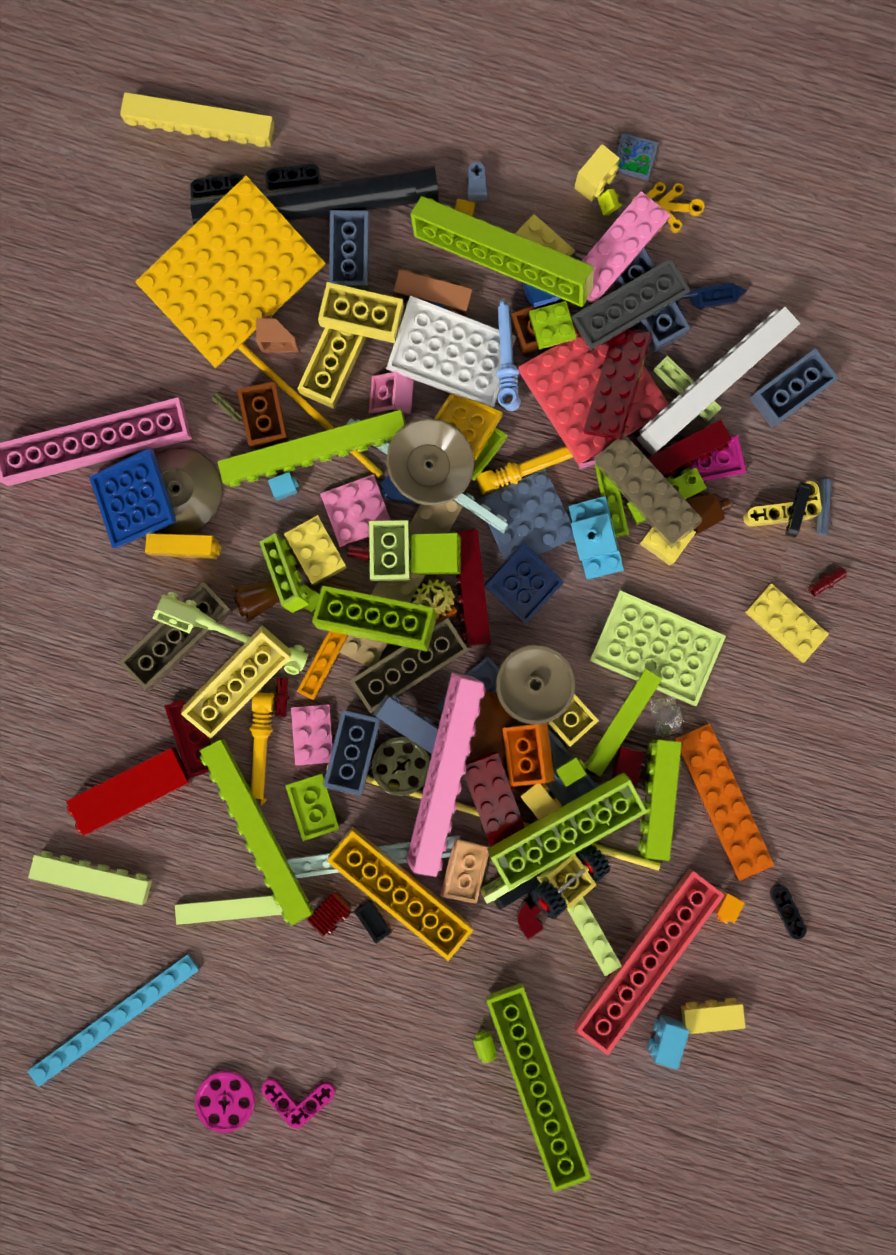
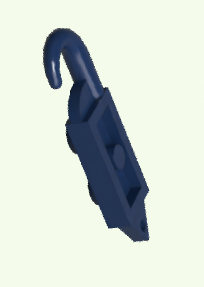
[675,283,747,314]

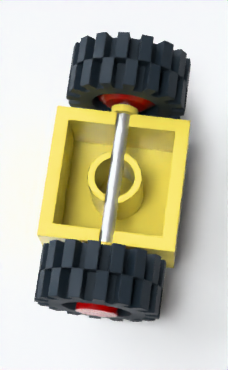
[531,844,611,919]

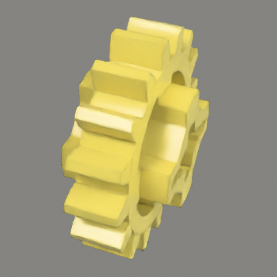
[413,579,455,619]

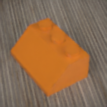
[503,723,555,786]

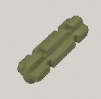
[212,392,243,423]

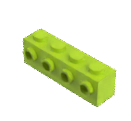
[626,467,707,525]
[259,533,309,613]

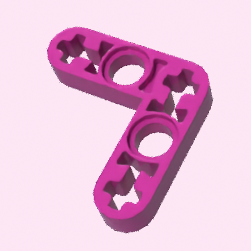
[262,1078,335,1129]

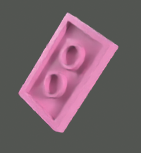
[291,705,333,765]

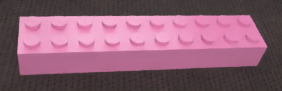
[0,398,192,486]
[406,672,485,877]

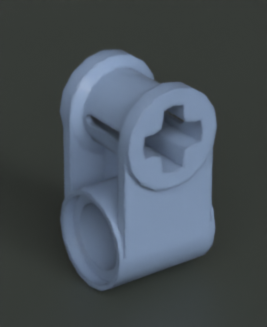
[468,162,487,201]

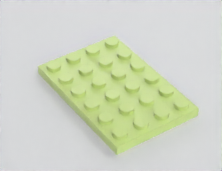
[589,590,726,707]

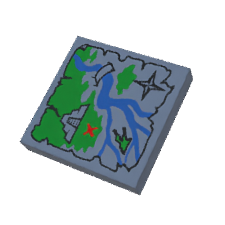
[616,133,658,180]

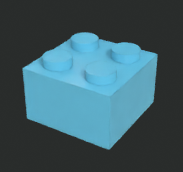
[647,1014,689,1070]

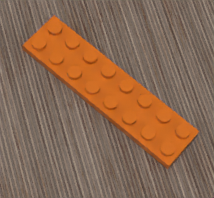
[674,723,774,881]

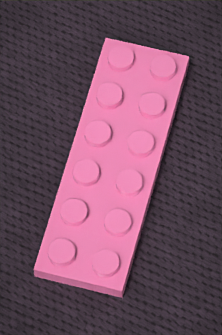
[581,191,670,304]

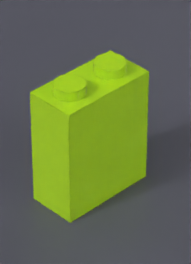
[409,533,461,575]

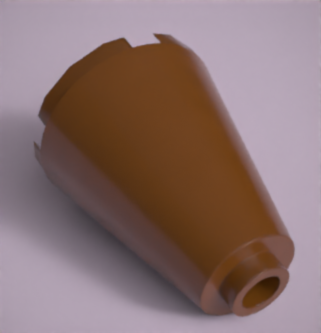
[231,580,280,623]

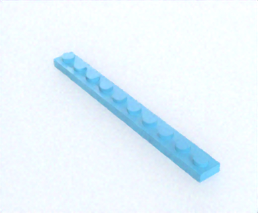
[27,954,200,1087]

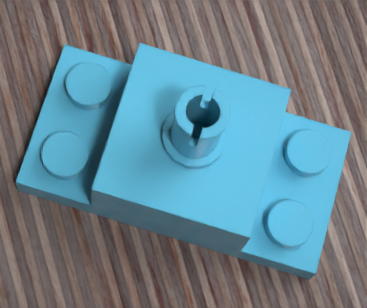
[569,496,625,580]

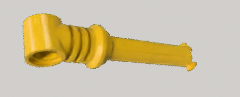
[476,446,573,495]
[249,692,274,805]

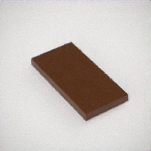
[464,690,514,763]

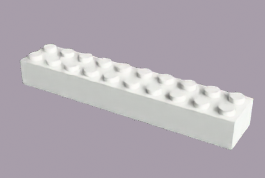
[637,307,800,455]

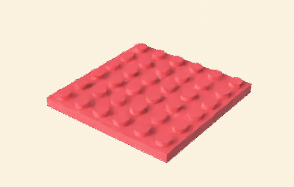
[518,333,669,465]

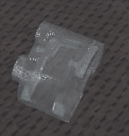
[650,696,684,738]

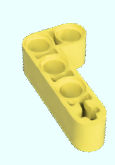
[743,481,822,527]

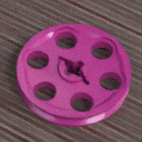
[195,1070,255,1133]

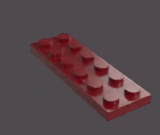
[583,330,652,440]
[464,751,525,847]

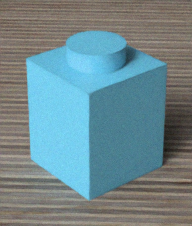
[268,472,299,501]

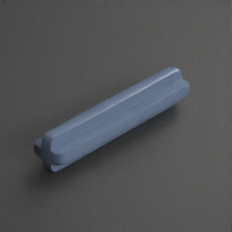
[817,479,831,535]

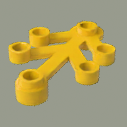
[631,182,705,233]

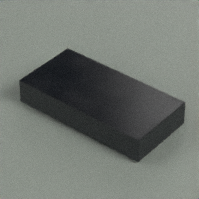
[354,899,392,944]

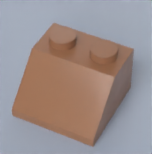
[256,316,299,353]

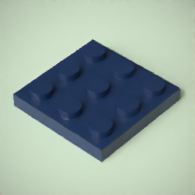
[484,543,564,624]

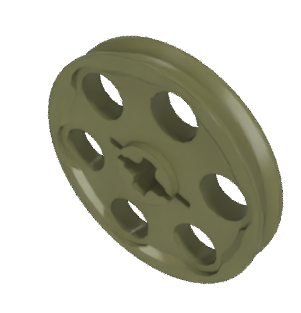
[372,737,430,796]

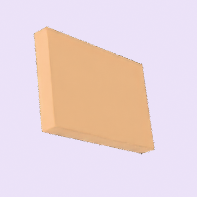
[440,839,490,904]

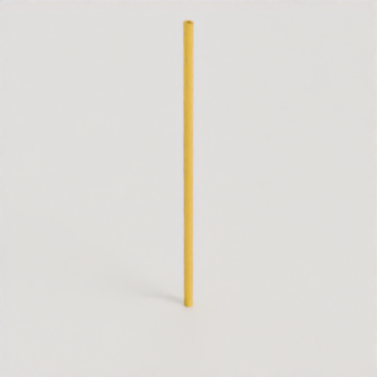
[238,343,383,478]

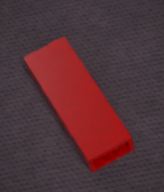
[66,748,192,836]

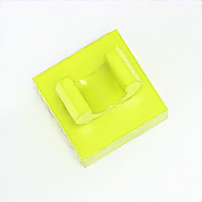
[597,189,622,216]

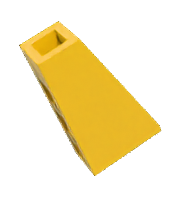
[145,534,221,560]

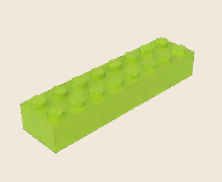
[487,773,647,890]

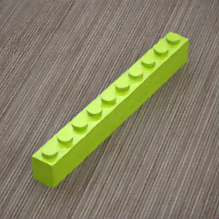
[217,410,407,487]
[200,739,314,926]

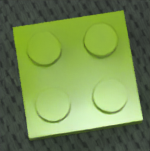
[529,301,577,350]

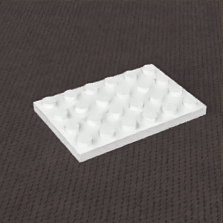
[386,296,516,408]

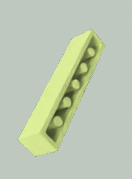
[28,851,152,905]

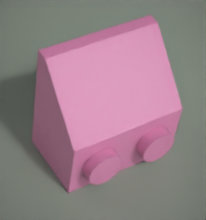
[369,372,414,415]

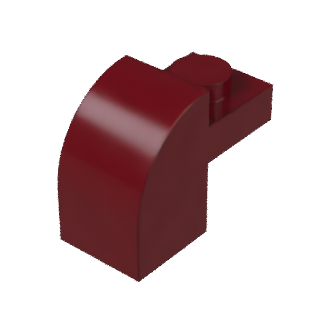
[517,900,544,940]

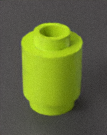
[472,1031,497,1063]

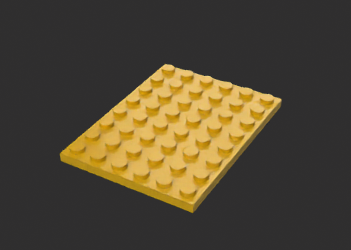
[135,176,326,369]

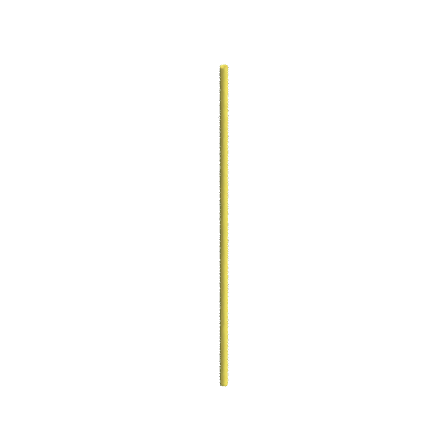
[326,763,661,871]

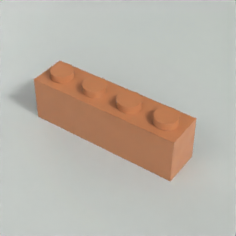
[393,269,472,316]

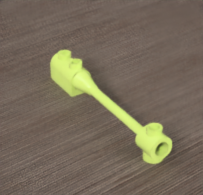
[153,592,308,675]

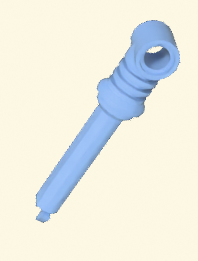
[496,299,521,411]

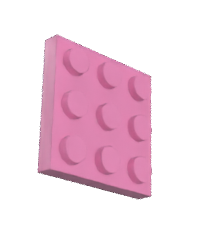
[320,474,391,548]

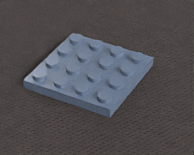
[476,469,574,561]

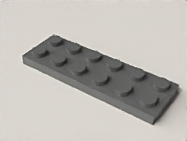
[571,258,690,351]

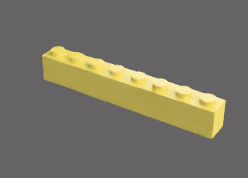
[120,92,275,147]

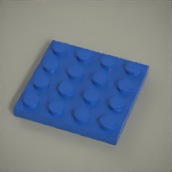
[89,449,177,548]

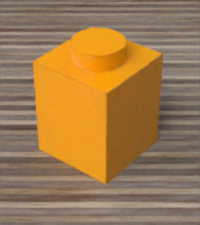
[713,891,745,924]

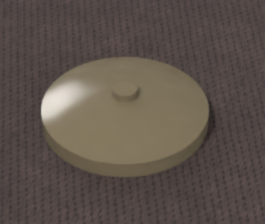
[496,645,575,724]

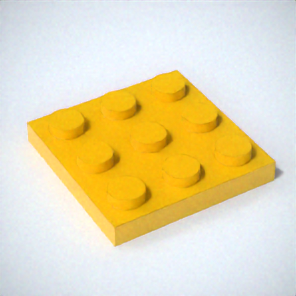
[434,393,502,460]

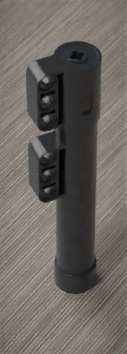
[190,163,439,225]

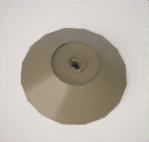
[386,418,475,506]
[156,449,222,534]

